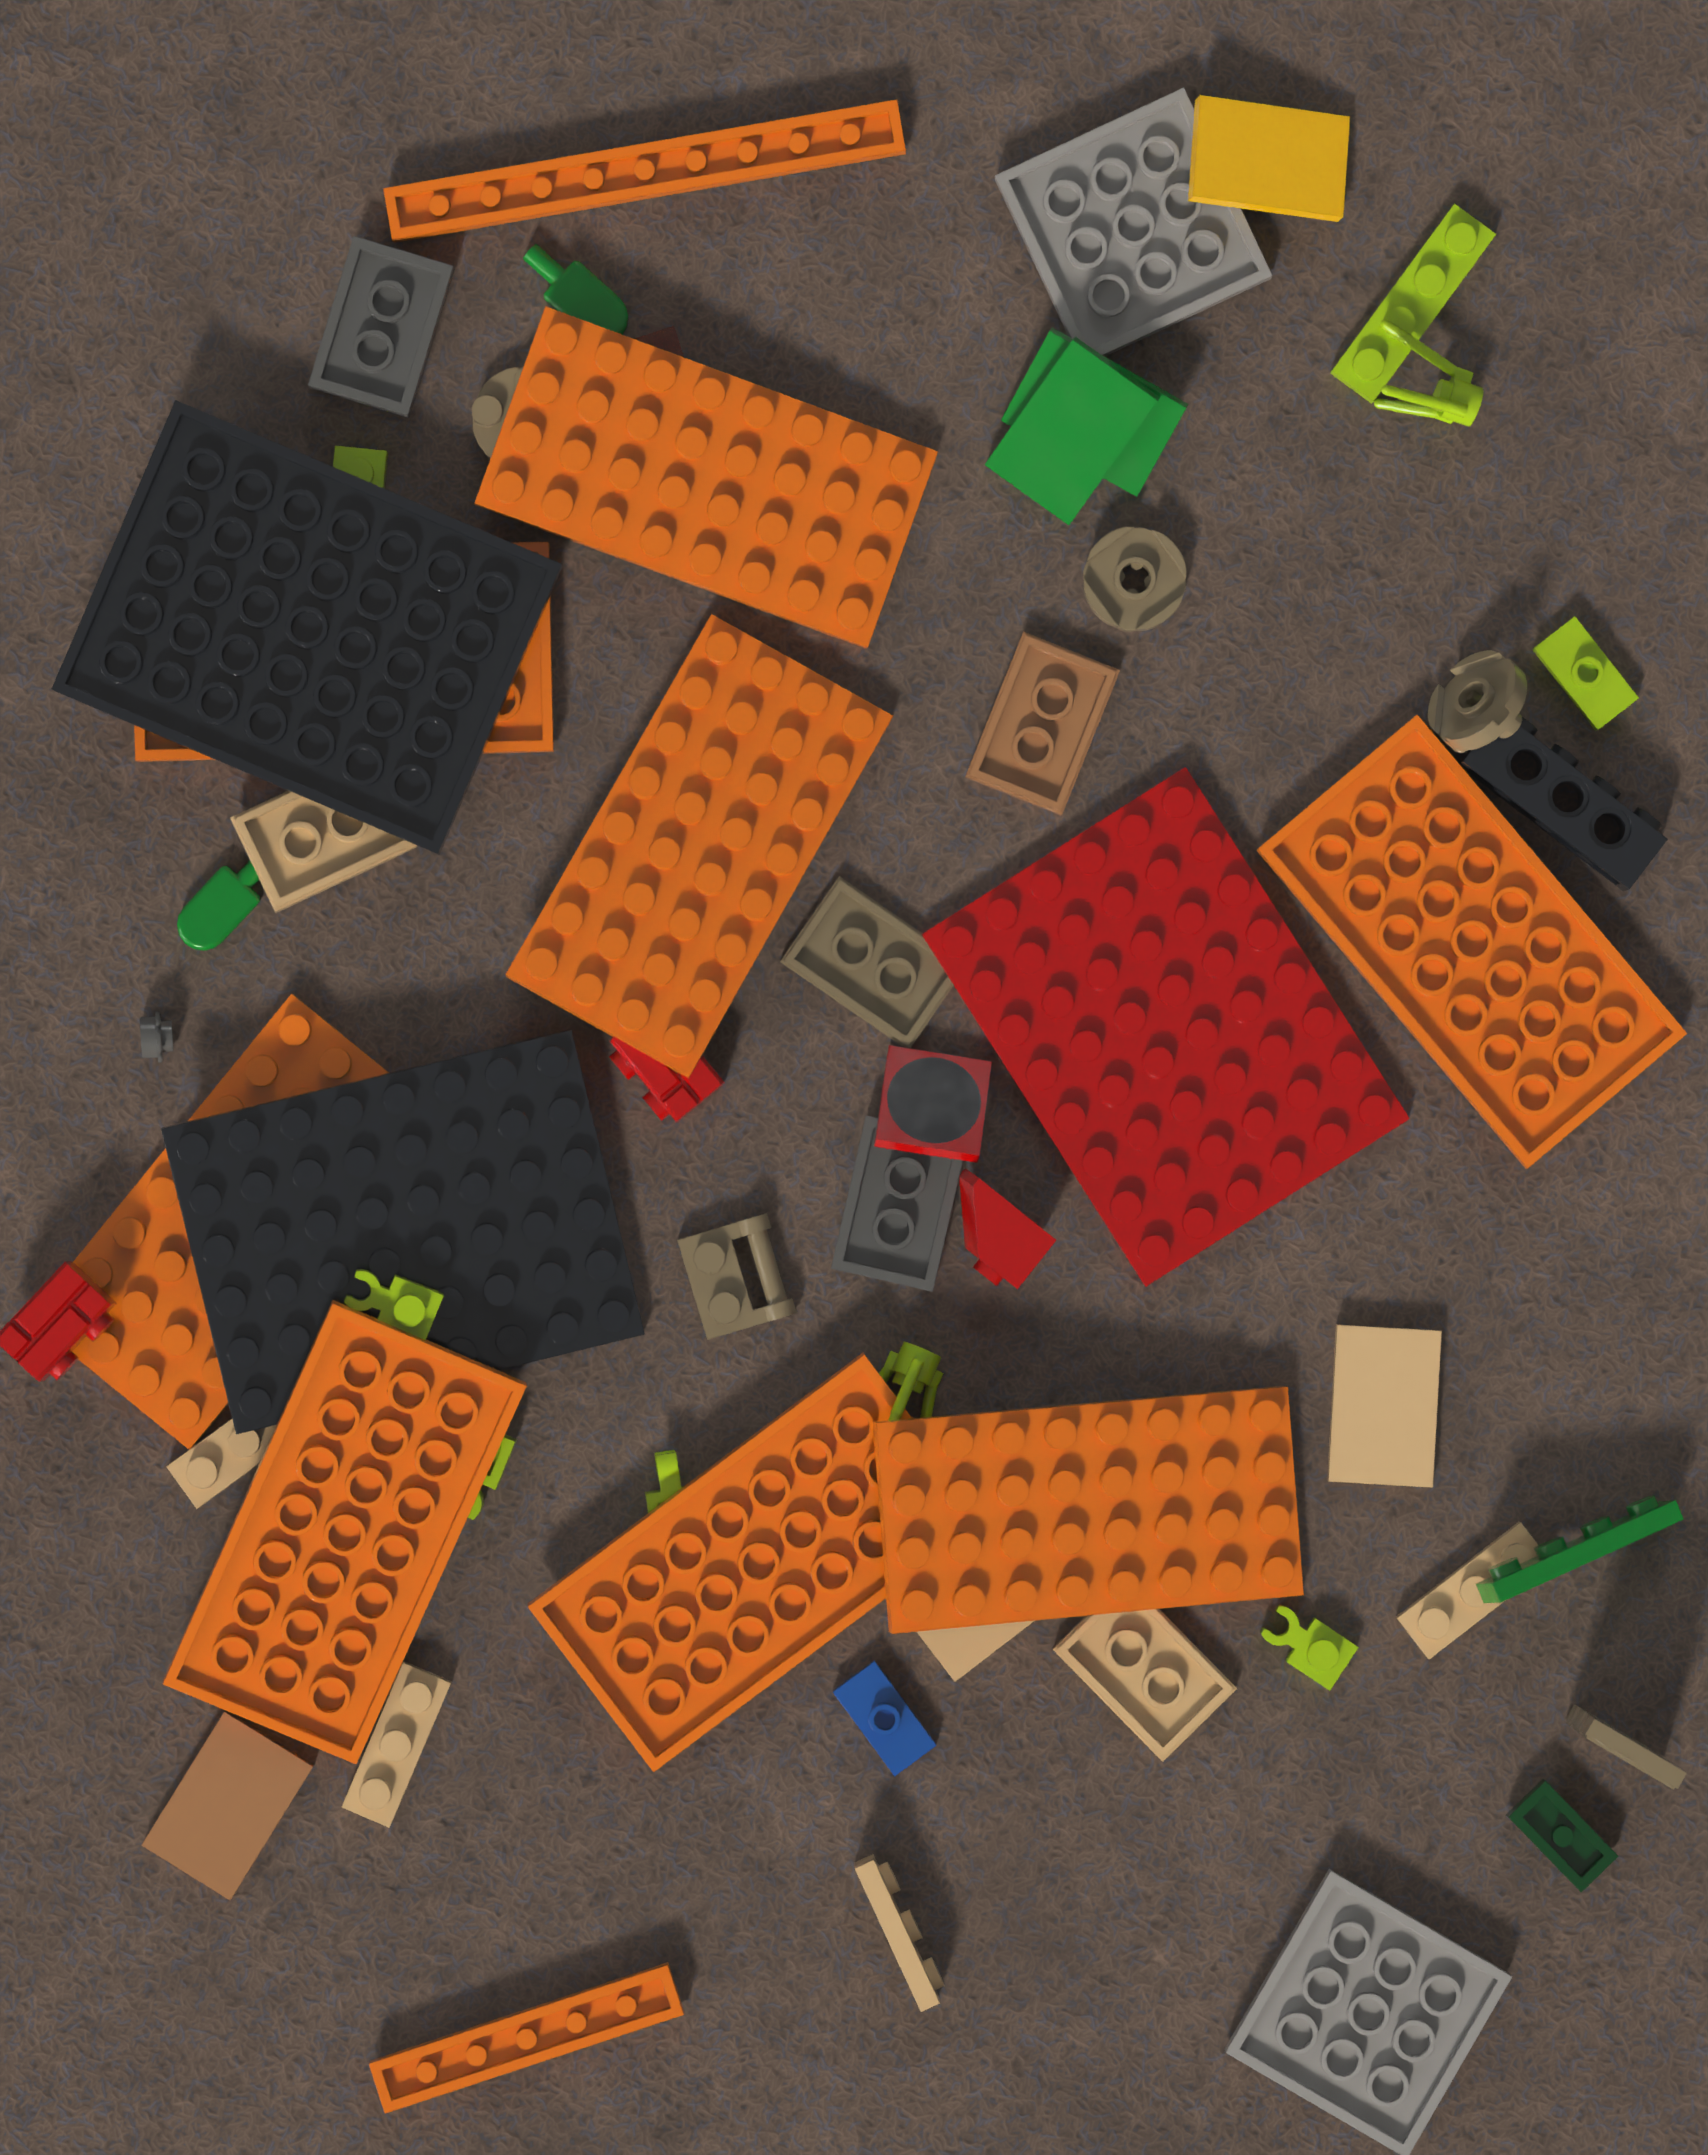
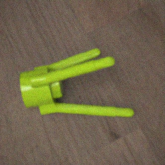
[1374,319,1484,427]
[879,1341,944,1420]

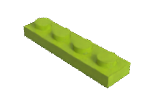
[1330,203,1496,404]

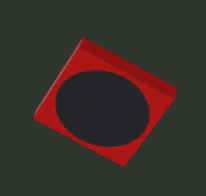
[874,1045,992,1163]

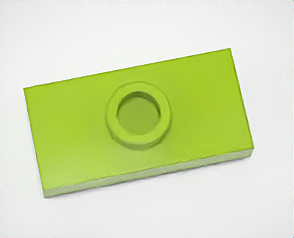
[1532,616,1639,731]

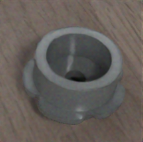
[140,1011,173,1063]

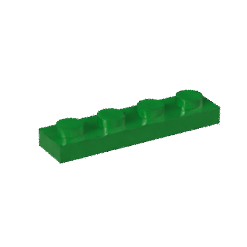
[1476,1495,1684,1603]

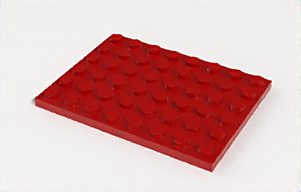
[921,767,1410,1287]

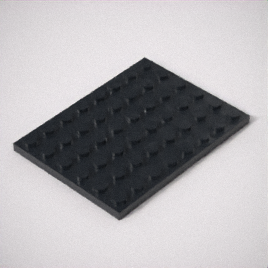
[52,400,563,855]
[161,1029,645,1435]

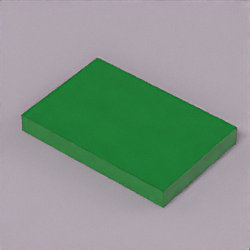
[1001,327,1189,497]
[985,336,1160,525]

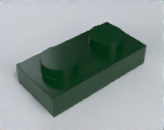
[1506,1779,1618,1892]

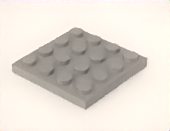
[995,87,1273,357]
[1224,1869,1512,2155]

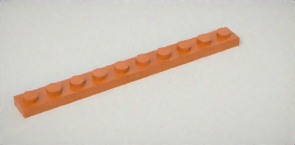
[383,99,906,243]

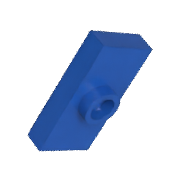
[833,1660,937,1777]

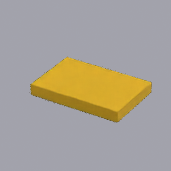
[1188,95,1350,222]

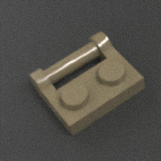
[677,1213,797,1340]

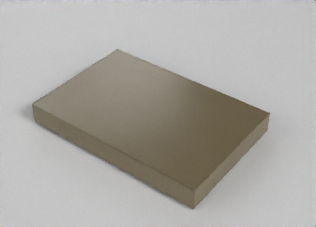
[780,876,954,1048]
[1565,1704,1687,1790]

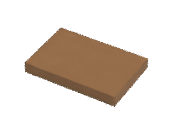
[965,631,1120,816]
[141,1711,314,1900]

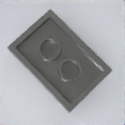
[308,236,455,418]
[831,1116,963,1292]

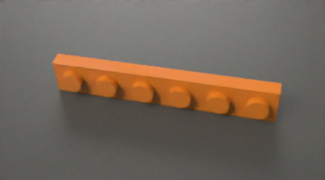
[369,1962,685,2114]

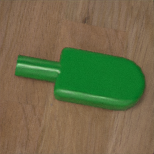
[523,244,629,335]
[177,860,261,951]

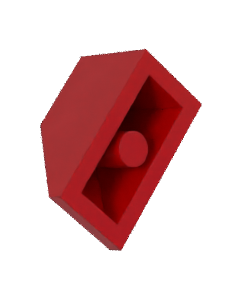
[959,1168,1056,1289]

